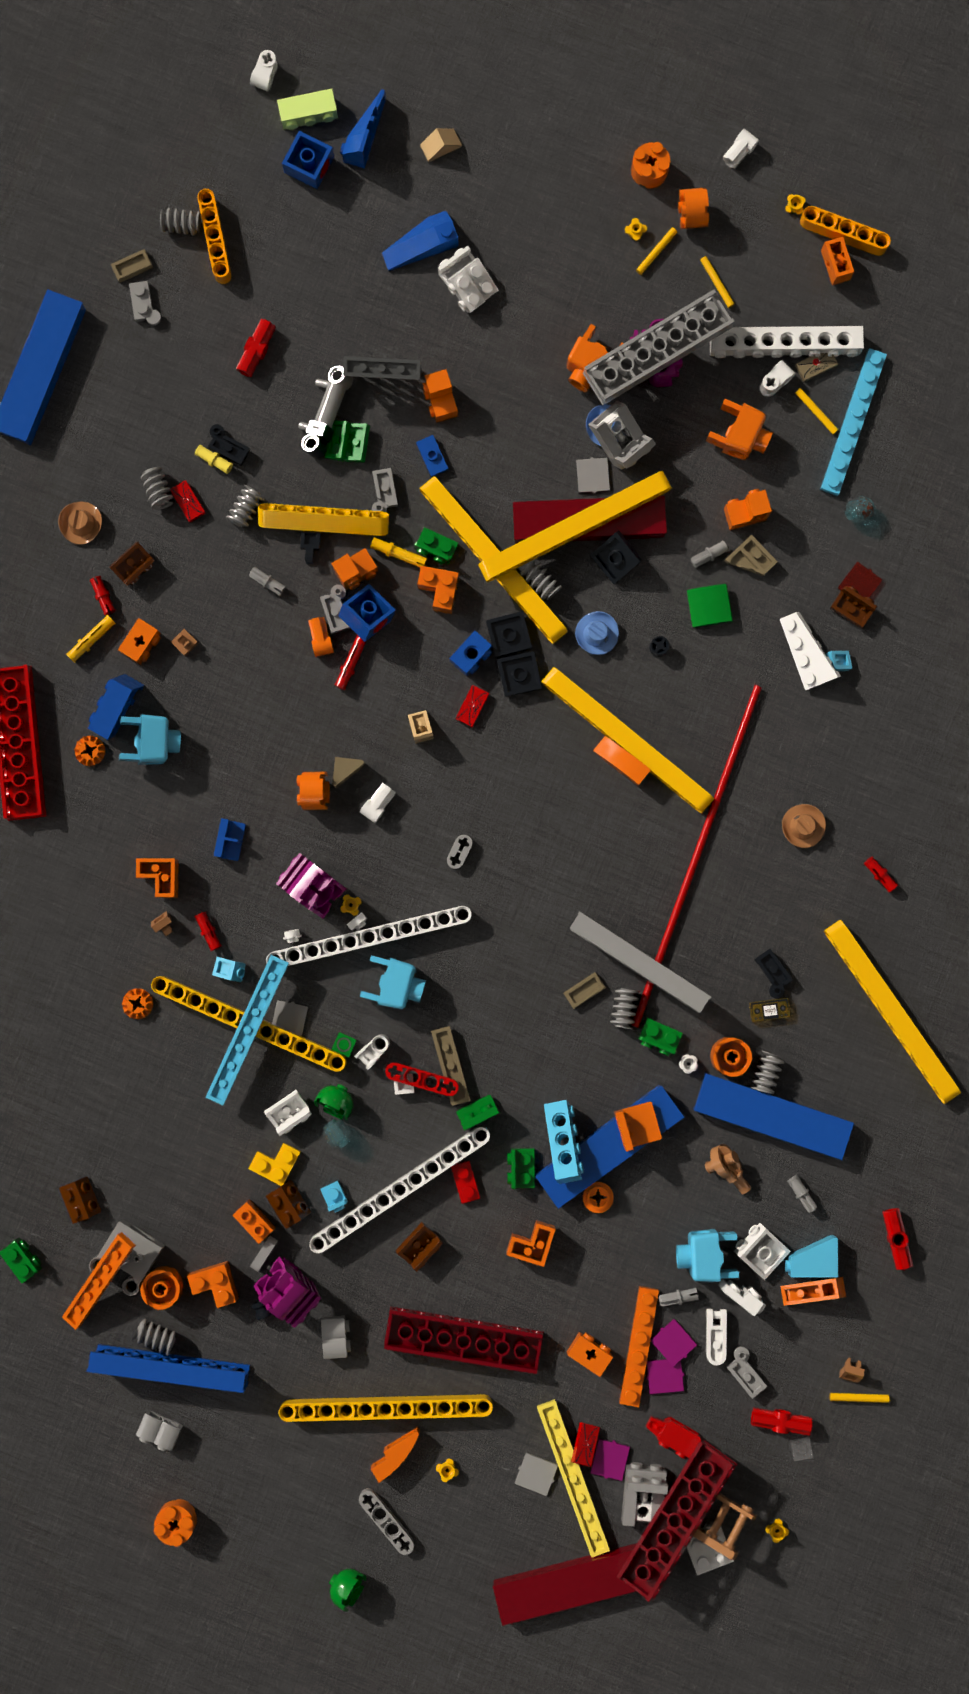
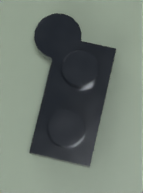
[208,424,250,466]
[754,948,793,998]

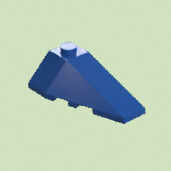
[340,89,386,168]
[382,211,459,271]

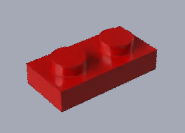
[451,1160,480,1204]

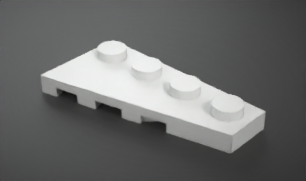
[780,612,841,690]

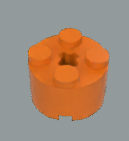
[631,142,670,189]
[678,188,709,229]
[297,772,330,810]
[710,1037,752,1077]
[141,1266,184,1310]
[154,1499,197,1547]

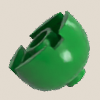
[314,1084,353,1120]
[329,1569,366,1612]

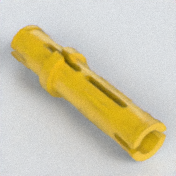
[370,537,427,568]
[66,615,116,663]

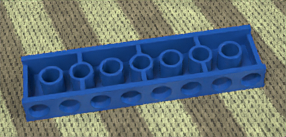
[0,289,86,446]
[693,1073,854,1160]
[535,1085,684,1209]
[86,1344,250,1393]

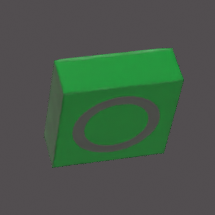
[331,1032,357,1057]

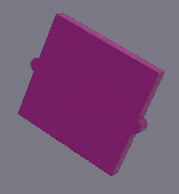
[650,1319,697,1367]
[646,1359,684,1394]
[591,1438,630,1481]

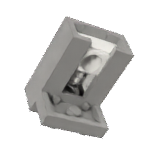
[588,401,656,470]
[621,1462,668,1526]

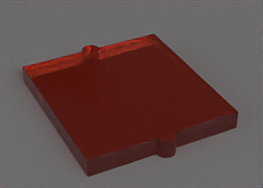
[838,561,882,598]

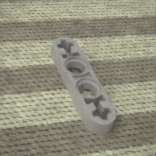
[359,1488,414,1555]

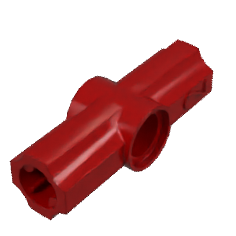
[236,319,276,377]
[882,1208,913,1270]
[751,1407,812,1436]

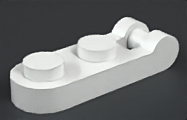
[706,1309,727,1365]

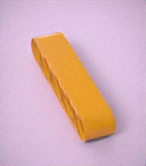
[198,189,231,284]
[800,206,891,256]

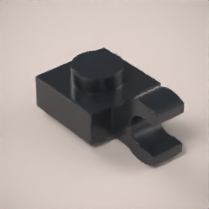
[300,531,321,564]

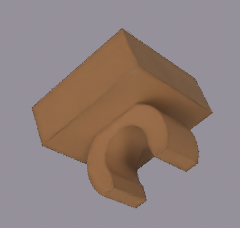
[171,629,198,656]
[151,911,172,936]
[839,1358,865,1383]

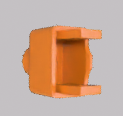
[567,324,624,392]
[706,399,773,460]

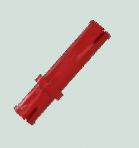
[334,635,366,690]

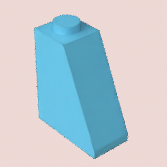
[785,1235,838,1278]

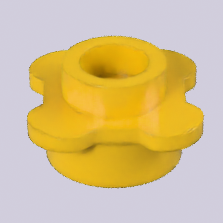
[785,194,806,215]
[625,218,647,241]
[340,895,362,916]
[436,1458,459,1482]
[765,1519,789,1543]

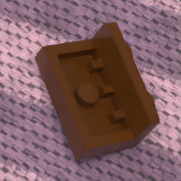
[109,542,155,586]
[830,586,877,629]
[59,1176,101,1224]
[266,1180,311,1229]
[395,1222,443,1272]

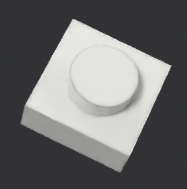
[347,912,367,931]
[393,1073,414,1095]

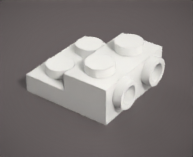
[447,258,499,313]
[734,1223,791,1280]
[718,1279,766,1316]
[687,1522,734,1576]

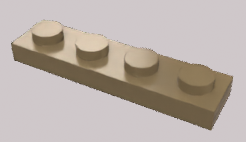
[431,1026,470,1106]

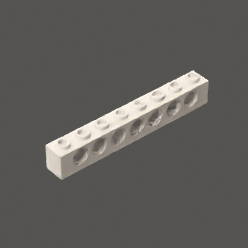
[710,326,864,358]

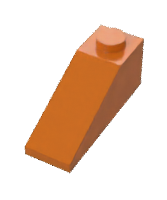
[780,1277,846,1306]

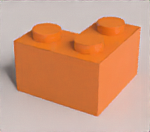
[422,369,458,423]
[724,489,772,530]
[331,548,378,590]
[417,566,459,614]
[136,858,179,898]
[506,1220,555,1267]
[187,1261,239,1308]

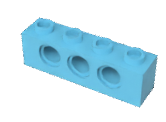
[544,1100,584,1184]

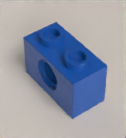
[449,630,492,676]

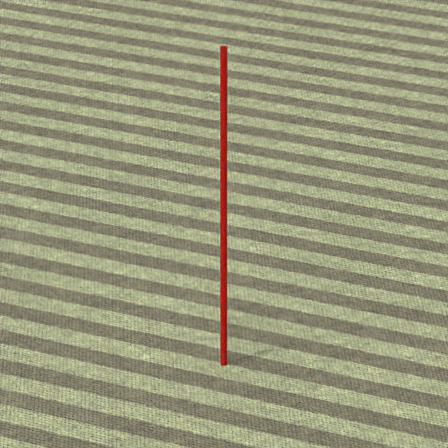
[631,685,762,1028]

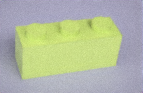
[277,89,338,130]

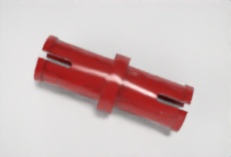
[90,576,116,616]
[863,856,898,893]
[195,911,222,951]

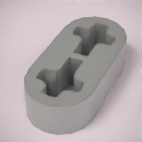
[447,834,472,869]
[250,1236,278,1272]

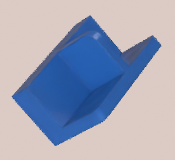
[214,818,246,861]

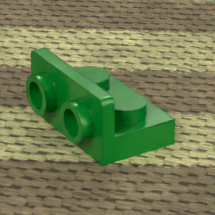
[414,527,459,565]
[638,1018,683,1056]
[456,1095,499,1131]
[507,1148,535,1189]
[0,1238,42,1284]

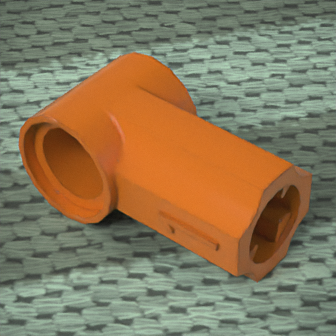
[308,617,334,657]

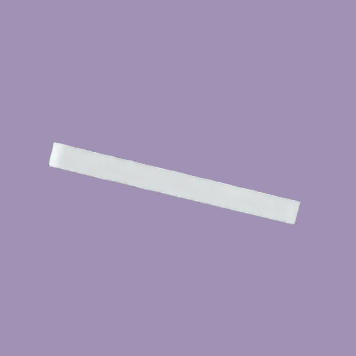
[266,906,471,966]
[309,1126,490,1253]

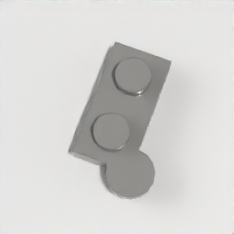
[129,281,161,325]
[372,468,398,512]
[320,584,350,634]
[726,1346,767,1399]

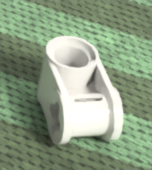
[250,50,278,91]
[760,360,796,397]
[354,1034,390,1070]

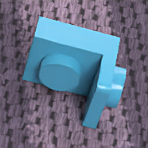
[825,651,853,671]
[212,957,246,982]
[320,1180,348,1213]

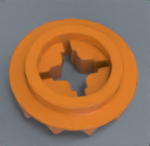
[74,736,105,766]
[122,988,153,1019]
[582,1181,614,1213]

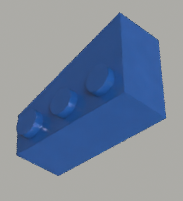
[88,674,145,740]

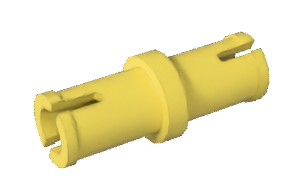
[195,445,233,474]

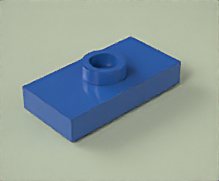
[416,435,449,478]

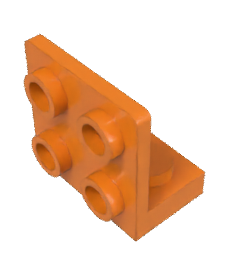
[614,1101,662,1152]

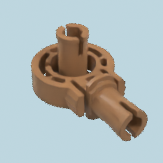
[705,1144,751,1194]

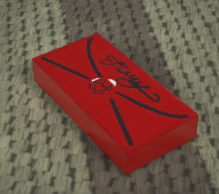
[170,480,206,523]
[455,685,489,728]
[571,1422,600,1467]

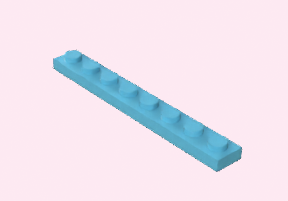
[820,348,887,496]
[205,955,289,1105]

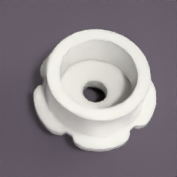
[283,929,302,943]
[679,1054,698,1074]

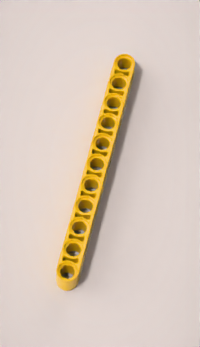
[478,471,672,582]
[419,476,568,644]
[541,667,714,814]
[824,920,961,1104]
[151,976,347,1072]
[279,1394,493,1422]

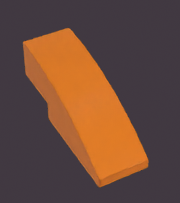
[593,736,651,786]
[371,1427,420,1483]

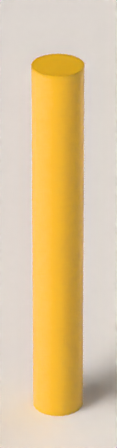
[636,227,677,275]
[700,256,735,308]
[795,388,839,434]
[830,1393,890,1403]

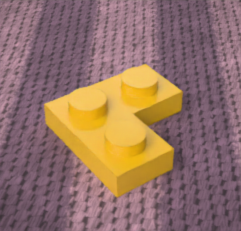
[248,1143,301,1186]

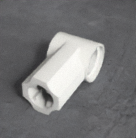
[723,128,759,169]
[360,783,396,823]

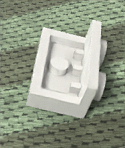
[438,246,475,286]
[264,1090,312,1136]

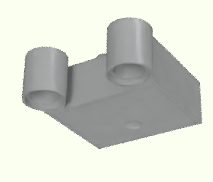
[89,1219,165,1296]

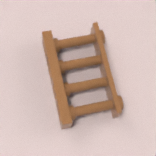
[693,1494,757,1560]

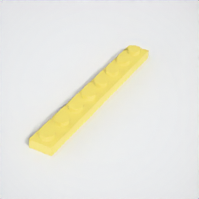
[537,1399,610,1558]

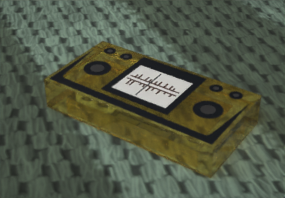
[749,998,790,1022]

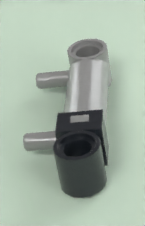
[298,366,353,459]

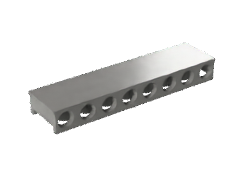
[583,289,735,406]
[570,911,711,1013]

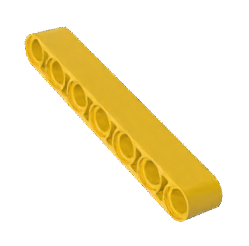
[258,503,389,536]

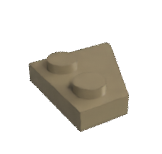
[724,535,777,576]

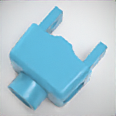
[119,714,181,765]
[360,955,426,1009]
[676,1229,739,1282]

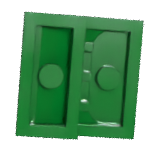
[325,421,370,463]
[687,584,733,628]

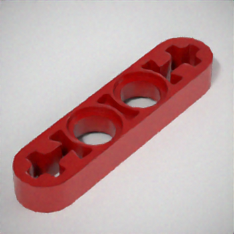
[385,1062,459,1096]

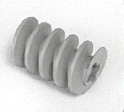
[160,208,201,236]
[141,467,173,510]
[226,485,264,528]
[520,559,562,601]
[610,988,640,1030]
[750,1051,784,1094]
[132,1318,176,1356]

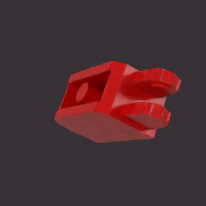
[646,1416,701,1459]

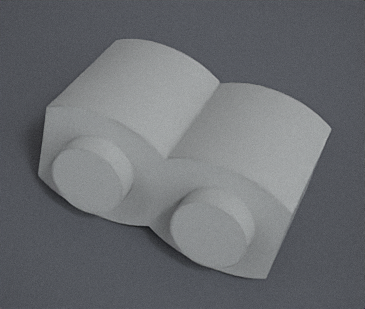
[321,1315,351,1359]
[136,1410,183,1452]

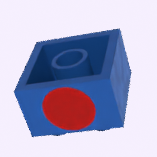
[282,131,334,189]
[338,584,396,642]

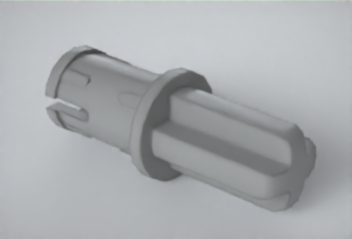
[691,541,728,568]
[249,567,286,597]
[787,1175,817,1213]
[659,1288,698,1307]

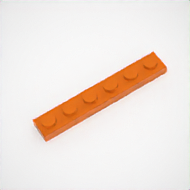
[62,1232,136,1330]
[619,1286,659,1407]

